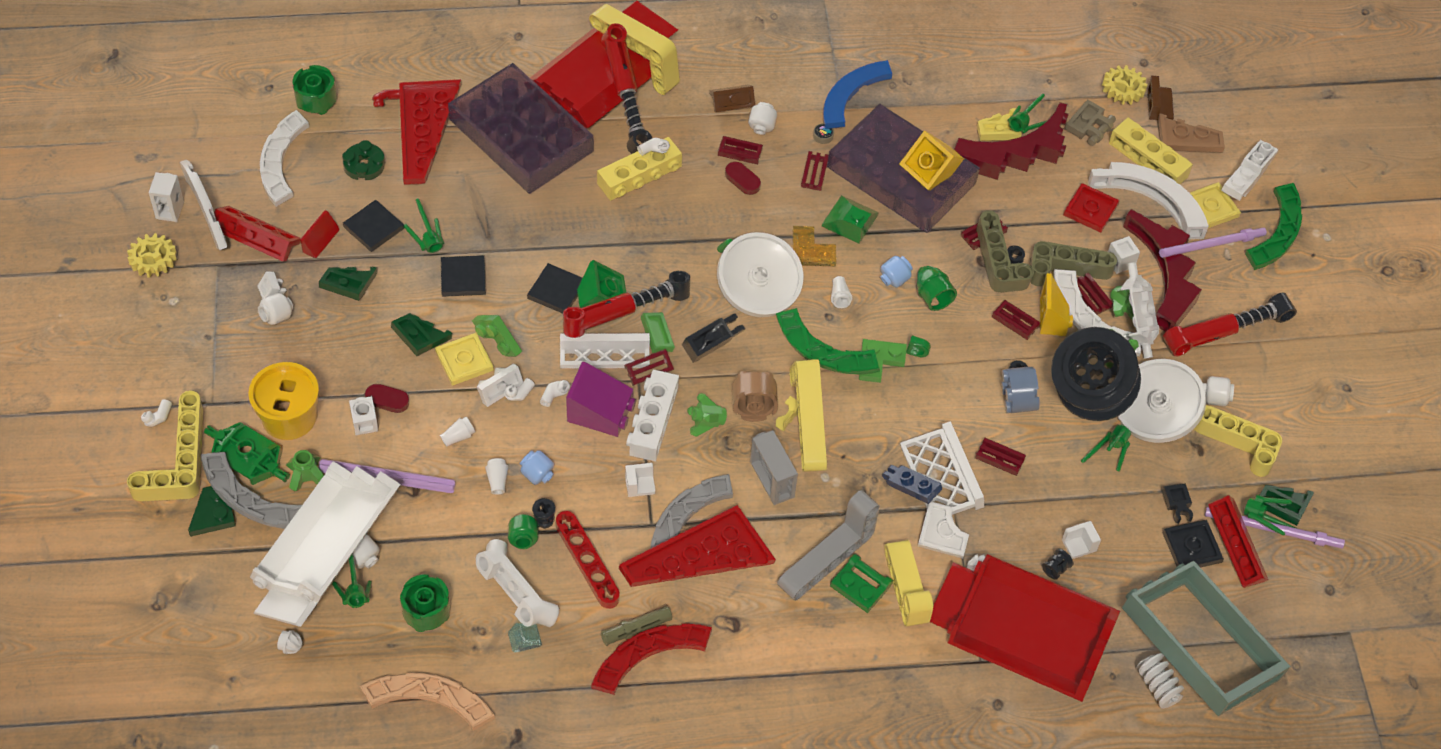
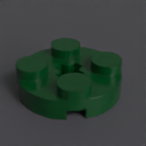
[342,140,385,181]

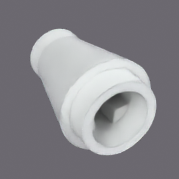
[831,276,852,308]
[440,417,475,447]
[485,458,508,495]

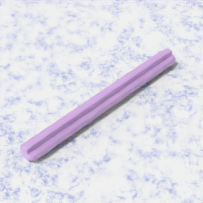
[319,459,456,493]

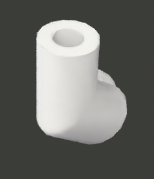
[637,138,670,156]
[504,378,535,401]
[540,380,570,407]
[141,399,172,427]

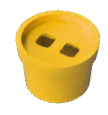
[248,362,319,440]

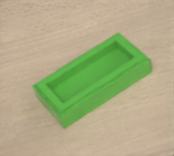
[641,312,675,353]

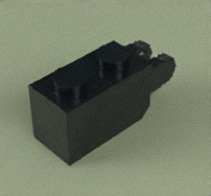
[682,313,745,363]

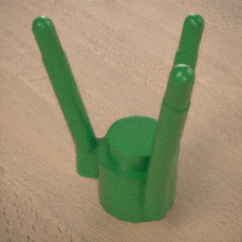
[1008,93,1048,133]
[404,198,444,253]
[1081,425,1131,472]
[1244,495,1298,535]
[332,554,372,608]

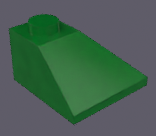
[822,195,879,244]
[577,260,626,308]

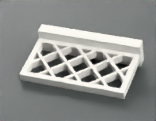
[900,421,984,515]

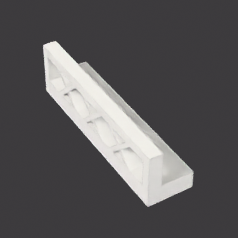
[560,333,650,368]

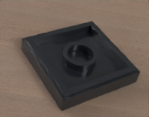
[343,200,404,252]
[441,255,486,297]
[527,263,582,314]
[1162,520,1224,568]

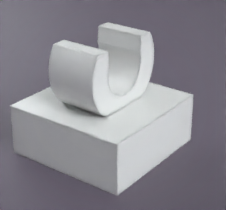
[258,272,286,299]

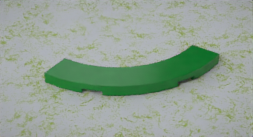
[1245,183,1303,270]
[776,308,880,375]

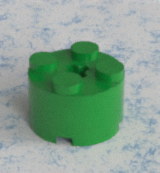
[292,65,337,115]
[400,574,450,632]

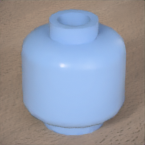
[880,256,913,288]
[520,451,554,485]

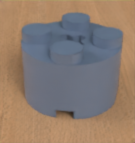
[1001,366,1040,413]

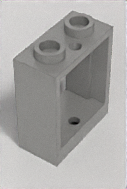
[750,430,798,505]

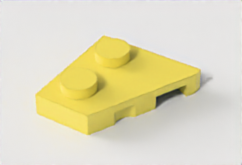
[977,108,1022,141]

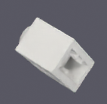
[149,172,184,222]

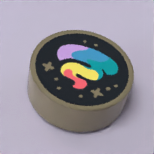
[813,123,834,144]

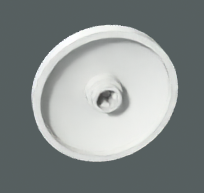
[717,232,803,317]
[1118,359,1206,443]

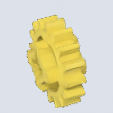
[1102,65,1147,105]
[127,233,177,278]

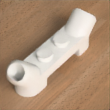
[476,539,559,627]

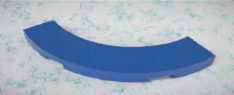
[823,60,892,129]

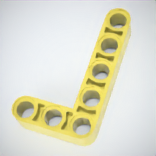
[589,4,680,95]
[790,360,827,472]
[127,390,203,501]

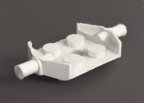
[1121,262,1160,359]

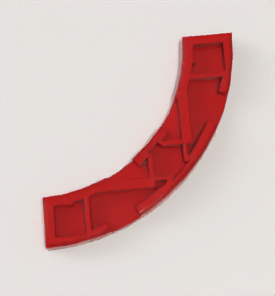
[591,623,712,695]

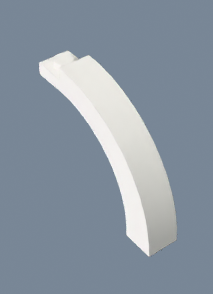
[1088,162,1209,240]

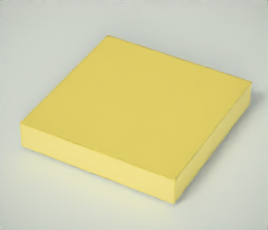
[1190,182,1241,228]
[435,333,494,386]

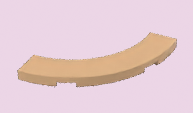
[360,673,495,731]

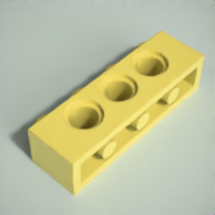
[1109,117,1193,184]
[597,137,682,201]

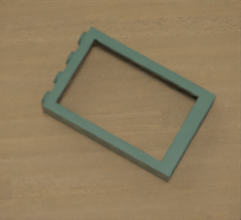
[1122,561,1291,716]

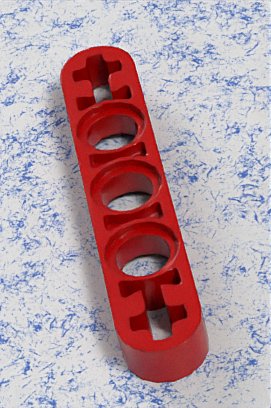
[556,511,620,609]

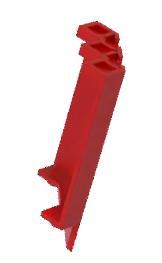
[525,0,679,130]
[930,554,1121,702]

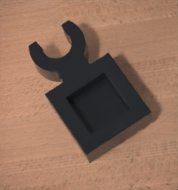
[1162,483,1193,524]

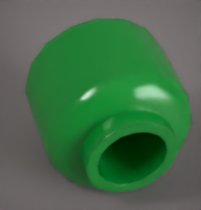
[508,514,538,550]

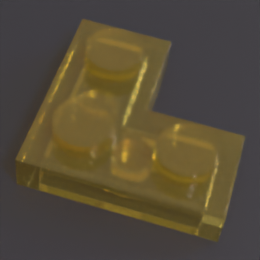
[792,226,836,267]

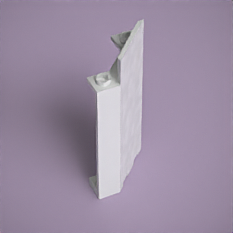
[250,461,400,627]

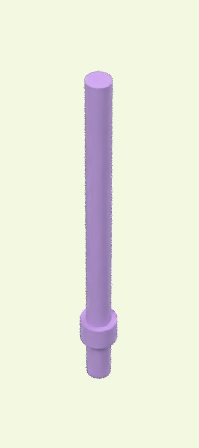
[1159,228,1267,258]
[1205,507,1345,549]

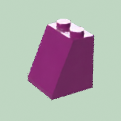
[566,361,636,437]

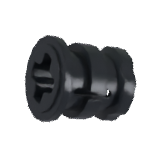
[532,498,556,529]
[1042,548,1074,580]

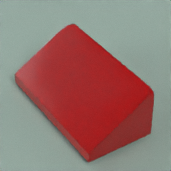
[300,210,340,258]

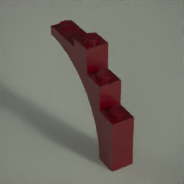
[954,102,1069,180]
[1123,209,1202,332]

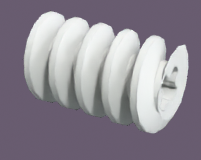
[1136,653,1184,708]

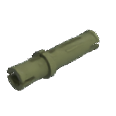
[600,606,672,646]

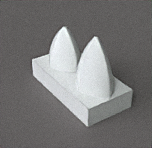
[477,363,523,407]

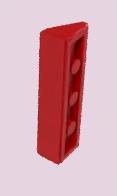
[1208,495,1269,588]

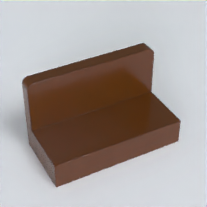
[1147,75,1174,120]
[709,85,756,112]

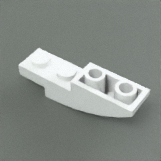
[1221,140,1278,201]

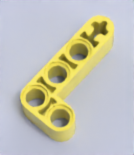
[1194,405,1282,477]
[884,540,933,627]

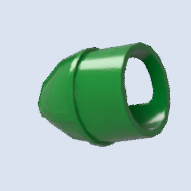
[917,266,957,311]

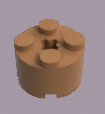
[732,371,778,422]

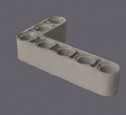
[777,490,880,601]

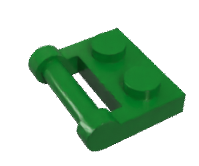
[830,554,894,613]

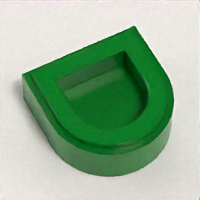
[906,335,931,358]

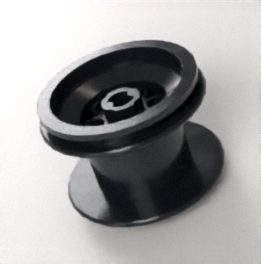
[1051,327,1141,421]

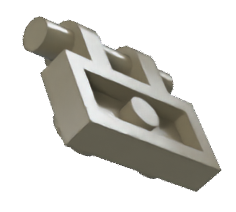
[1065,100,1116,146]

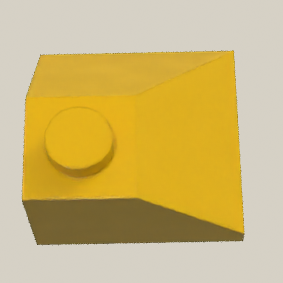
[899,130,964,190]
[1040,273,1073,336]

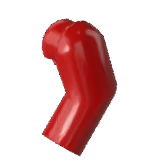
[372,89,400,107]

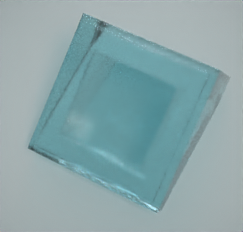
[508,623,542,652]

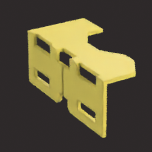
[776,396,798,431]

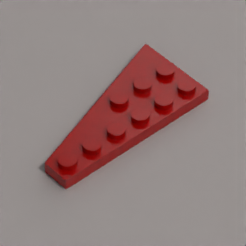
[399,79,462,185]
[618,505,776,587]

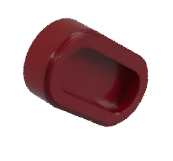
[725,162,761,195]
[365,384,409,413]

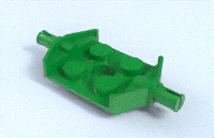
[204,422,290,485]

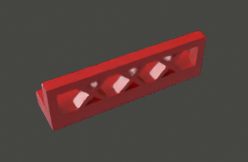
[214,206,301,262]

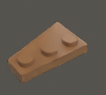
[1158,114,1225,153]

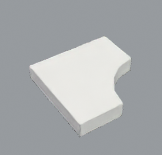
[918,502,969,559]

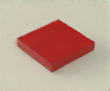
[1063,183,1120,233]

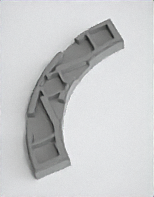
[201,452,302,529]
[651,474,733,548]

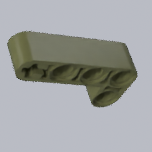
[976,210,1034,293]
[1030,241,1117,286]

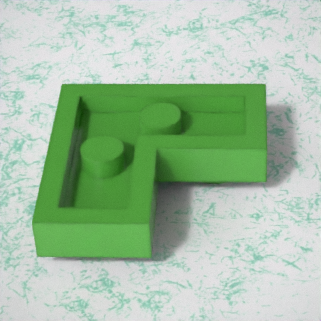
[472,315,522,357]
[859,339,907,383]

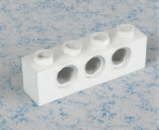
[626,370,679,461]

